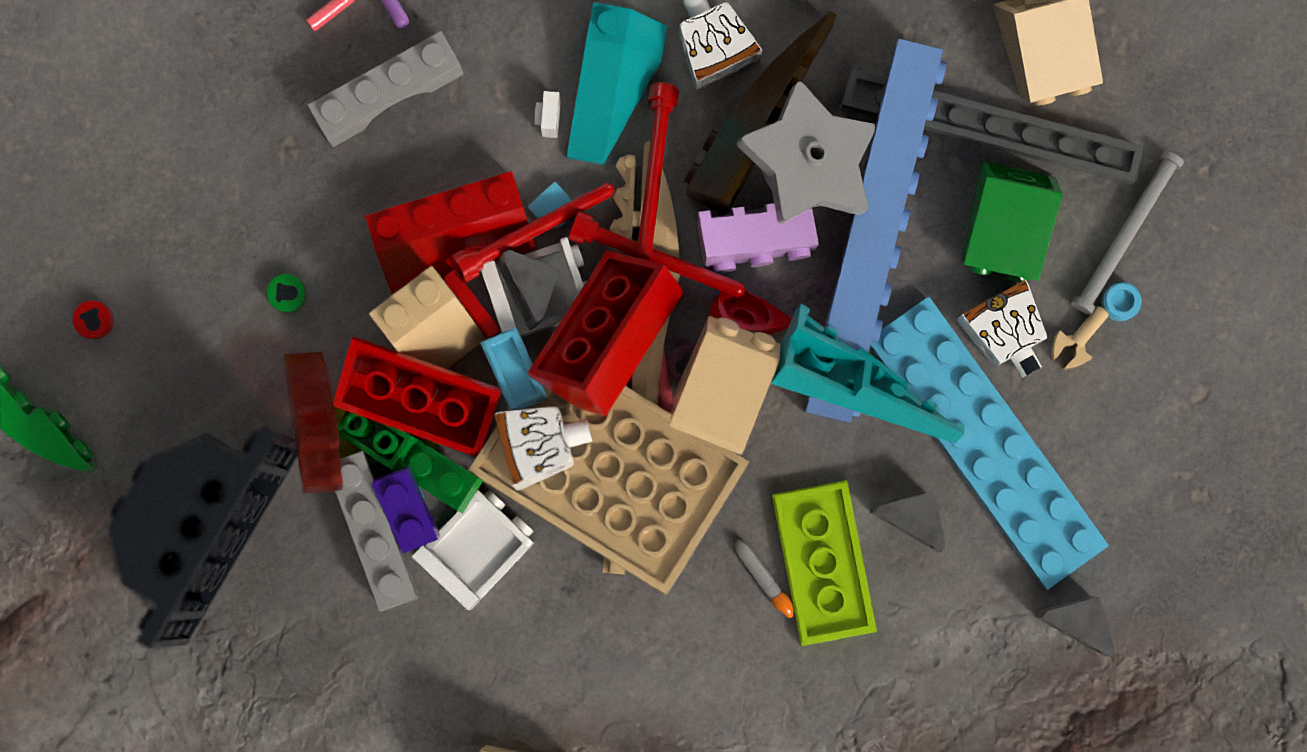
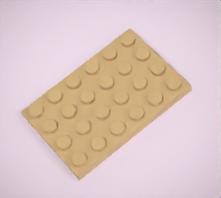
[468,385,749,596]

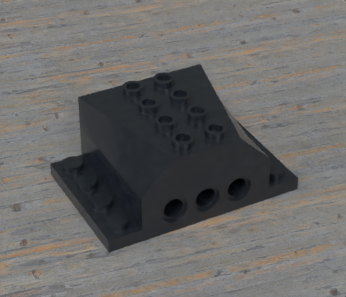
[108,425,305,650]

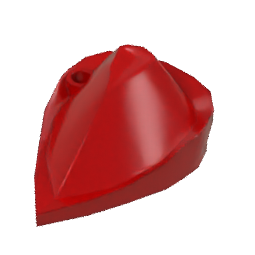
[709,290,792,335]

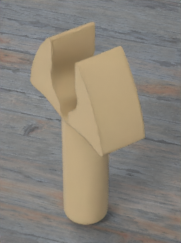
[1051,306,1108,370]

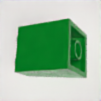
[962,161,1063,283]

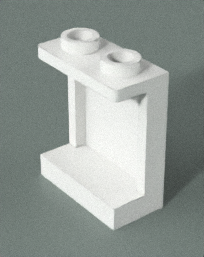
[481,237,587,337]
[412,490,535,610]

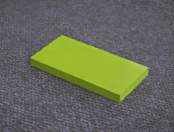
[771,480,877,646]

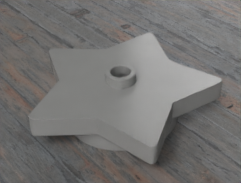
[737,82,876,224]

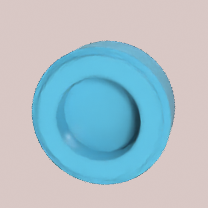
[1101,282,1142,321]

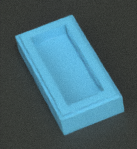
[481,327,548,411]

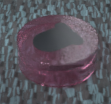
[667,345,695,382]

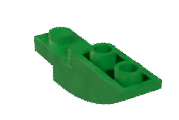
[0,364,98,473]
[333,411,483,514]

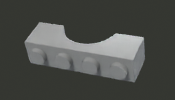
[308,31,464,147]
[326,451,421,611]

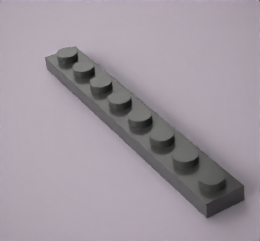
[841,68,1144,185]

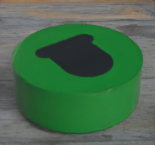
[267,274,307,313]

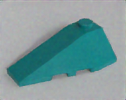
[566,2,668,165]

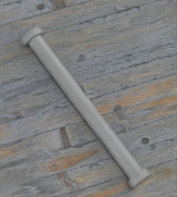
[1071,151,1184,315]

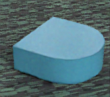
[527,182,571,229]

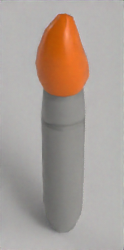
[734,539,794,618]

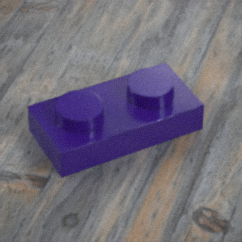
[371,466,440,554]

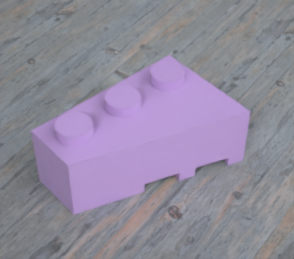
[697,204,819,273]

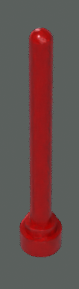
[637,83,679,259]
[450,183,615,283]
[569,211,745,297]

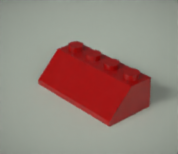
[365,171,536,295]
[527,251,684,417]
[332,336,502,457]

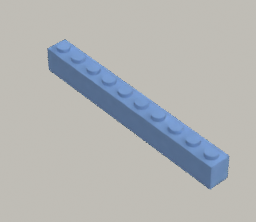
[804,39,947,423]

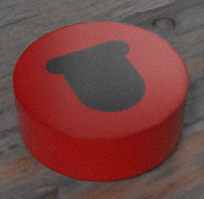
[72,300,114,340]

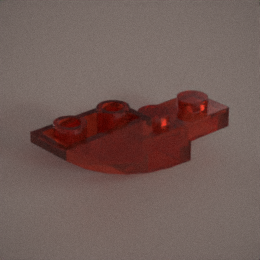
[283,352,343,494]

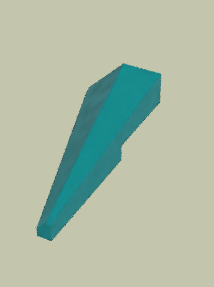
[771,304,965,443]

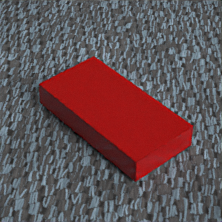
[444,270,502,339]

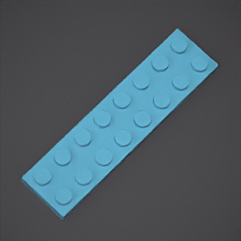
[870,297,1109,590]

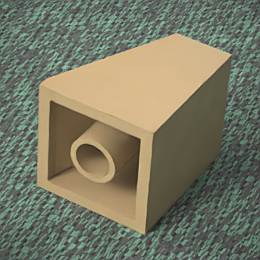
[993,0,1103,105]
[369,266,486,369]
[669,316,780,455]

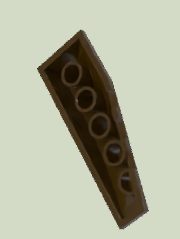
[684,11,837,215]

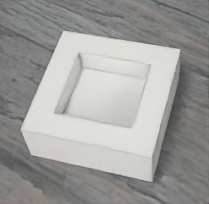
[535,91,561,138]

